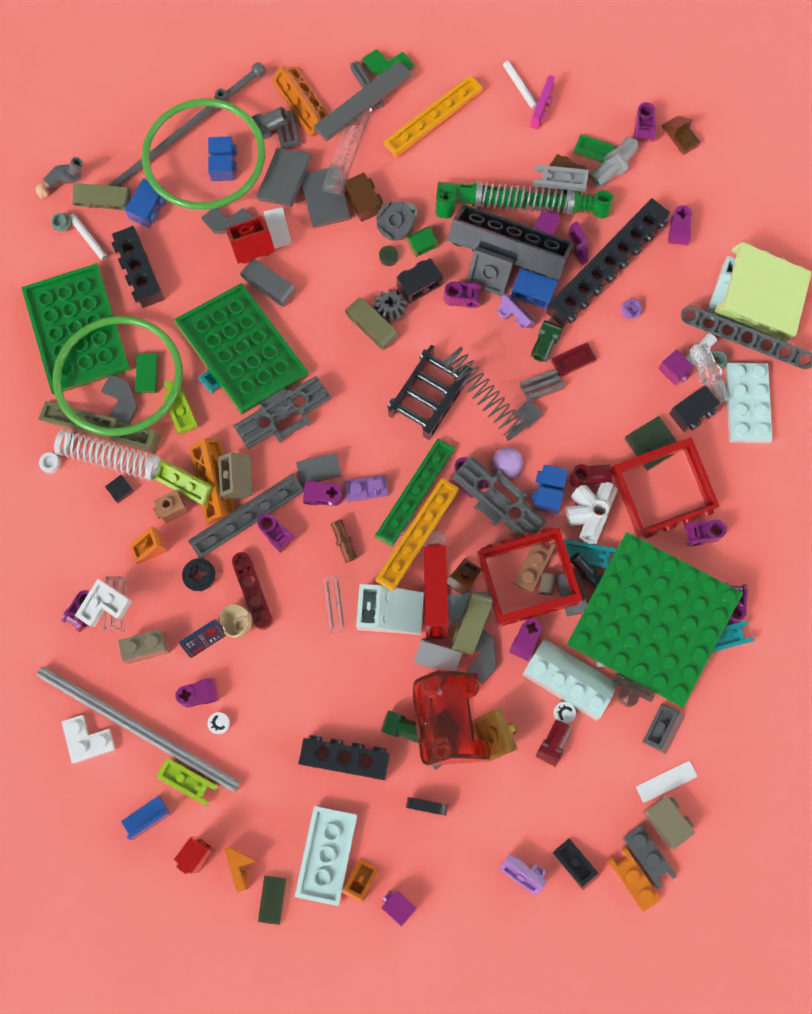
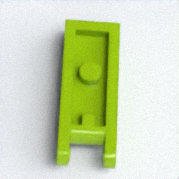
[156,758,219,806]

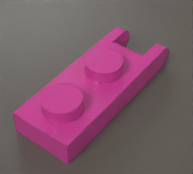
[530,75,555,129]

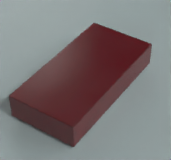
[551,342,596,377]

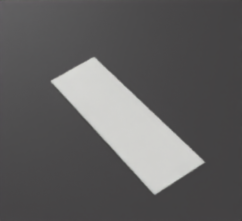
[636,760,698,803]

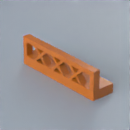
[272,66,329,137]
[189,438,236,524]

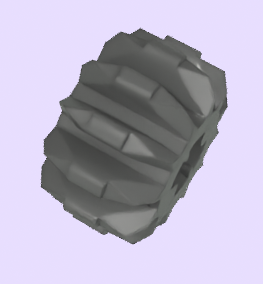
[374,288,408,323]

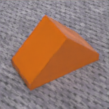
[130,527,167,564]
[342,859,379,903]

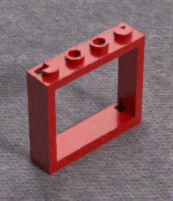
[612,437,720,539]
[477,527,583,627]
[424,543,449,639]

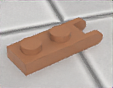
[513,542,555,593]

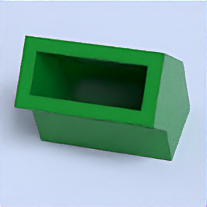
[406,226,437,257]

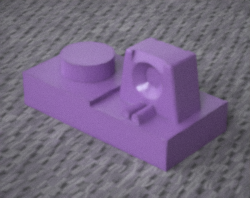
[497,294,537,329]
[344,475,388,503]
[499,854,547,896]

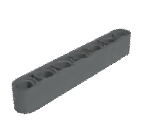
[680,305,812,369]

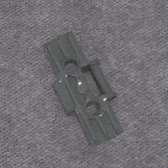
[233,375,332,449]
[452,456,547,537]

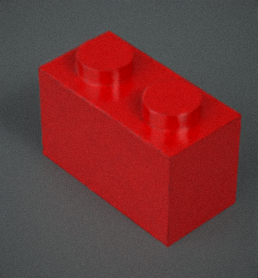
[173,836,215,875]

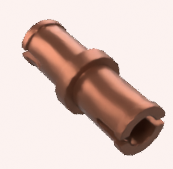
[330,519,358,563]

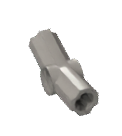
[590,136,639,188]

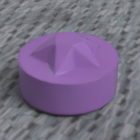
[621,298,642,319]

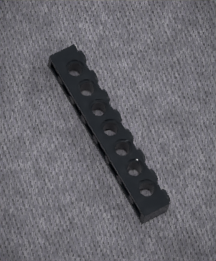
[546,198,670,327]

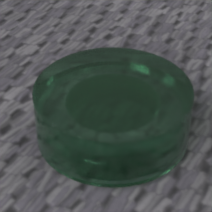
[379,245,398,266]

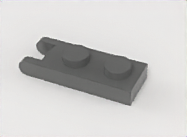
[622,825,677,890]

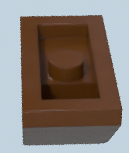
[661,116,701,155]
[447,558,482,596]

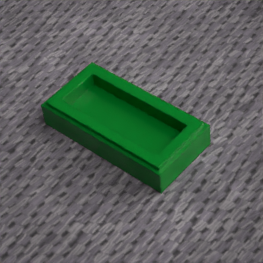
[573,134,617,163]
[135,353,158,394]

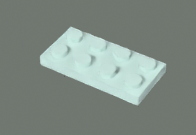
[726,363,772,443]
[295,806,358,906]

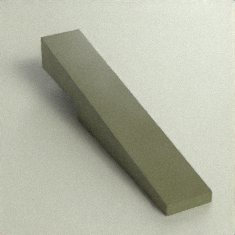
[38,401,162,455]

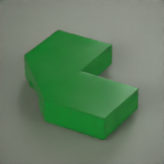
[362,48,414,76]

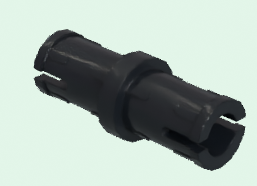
[570,552,602,589]

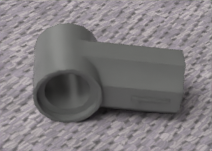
[252,106,289,139]

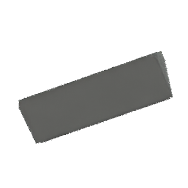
[296,453,341,485]
[556,569,587,617]
[642,704,684,755]

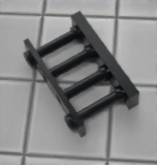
[387,345,473,440]

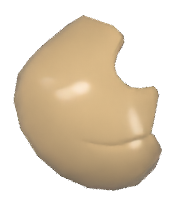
[218,604,252,639]

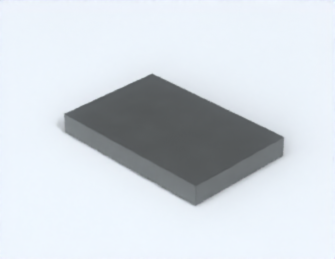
[256,148,312,207]
[302,166,350,229]

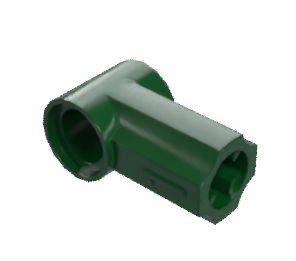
[530,320,563,362]
[380,710,427,744]

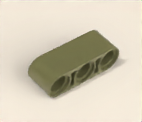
[72,183,131,210]
[345,297,399,350]
[451,591,493,655]

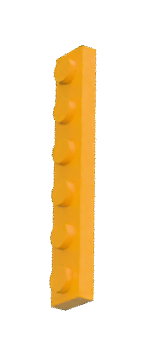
[384,75,483,158]
[376,478,459,592]

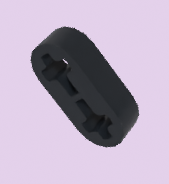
[405,797,448,816]

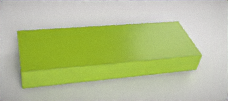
[154,459,213,505]

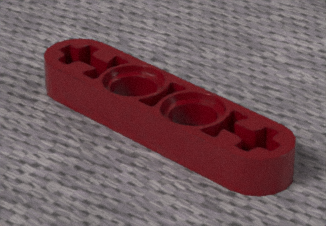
[232,552,273,630]

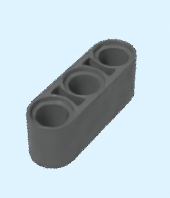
[240,259,297,307]

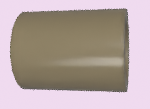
[539,573,556,595]

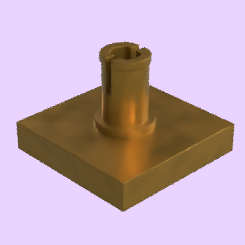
[470,707,518,763]

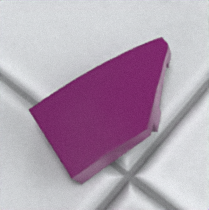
[568,221,588,265]

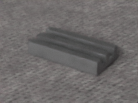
[277,111,300,149]
[519,370,565,402]

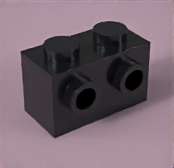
[396,258,443,304]
[669,385,721,433]

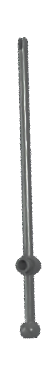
[88,62,266,208]

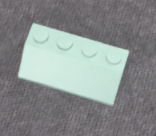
[522,639,618,721]

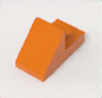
[224,847,258,893]

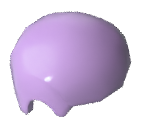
[492,447,523,481]

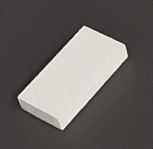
[264,207,292,248]

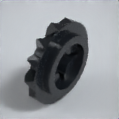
[182,558,216,592]

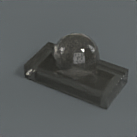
[612,673,655,707]

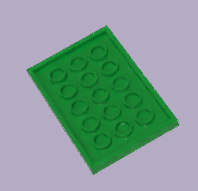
[21,263,130,395]
[174,283,309,415]

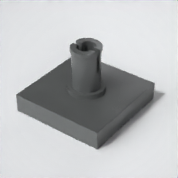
[466,247,514,296]

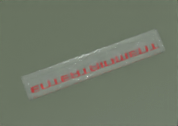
[322,107,373,195]

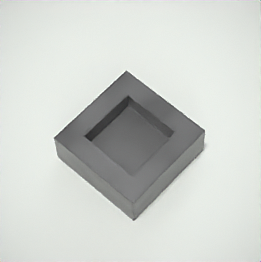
[514,401,543,429]

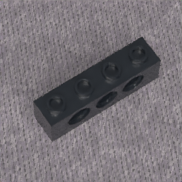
[111,225,165,308]
[298,735,390,781]

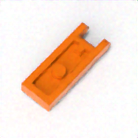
[607,847,662,913]

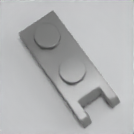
[533,165,589,192]

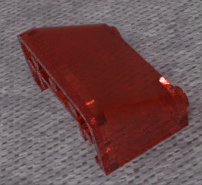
[412,669,490,766]

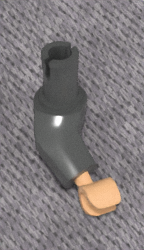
[35,157,83,199]

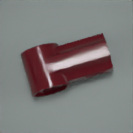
[569,464,613,488]
[535,719,572,767]

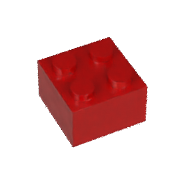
[225,216,276,264]

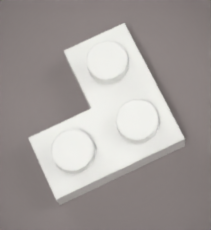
[75,579,133,628]
[62,715,116,764]

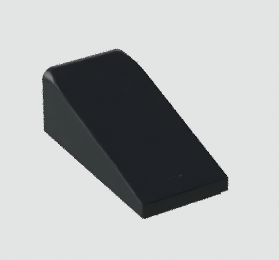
[552,838,600,890]

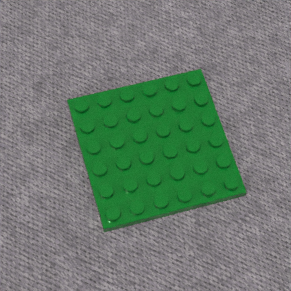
[566,531,743,708]

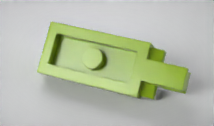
[163,379,199,435]

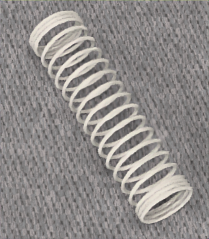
[54,429,160,482]

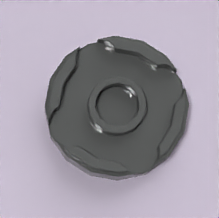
[376,201,415,241]

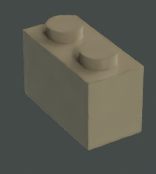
[218,452,253,500]
[118,629,170,664]
[643,796,695,850]

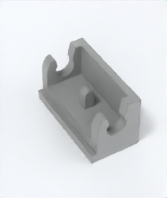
[414,639,462,675]

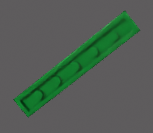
[374,438,455,548]

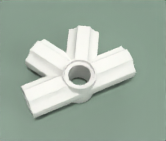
[566,482,618,544]

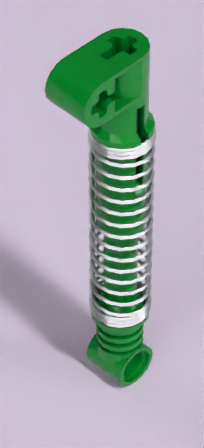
[435,181,614,219]

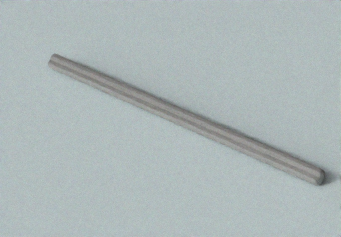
[36,667,241,792]

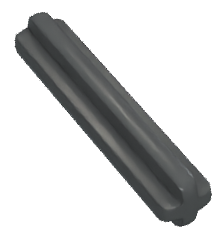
[350,60,384,109]

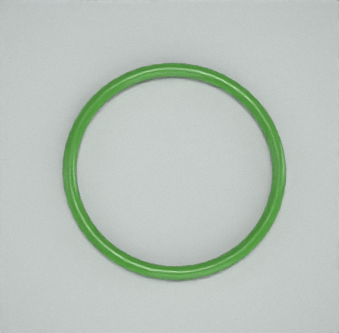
[142,98,266,210]
[53,316,183,436]

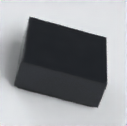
[104,474,135,503]

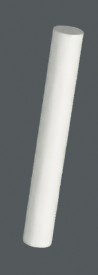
[503,61,537,110]
[69,214,108,261]

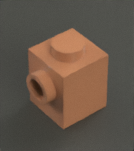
[153,490,188,523]

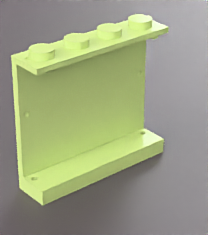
[715,242,812,342]

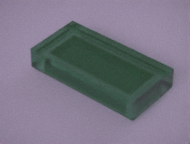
[257,875,287,925]

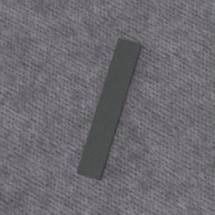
[314,61,412,141]
[188,473,304,558]

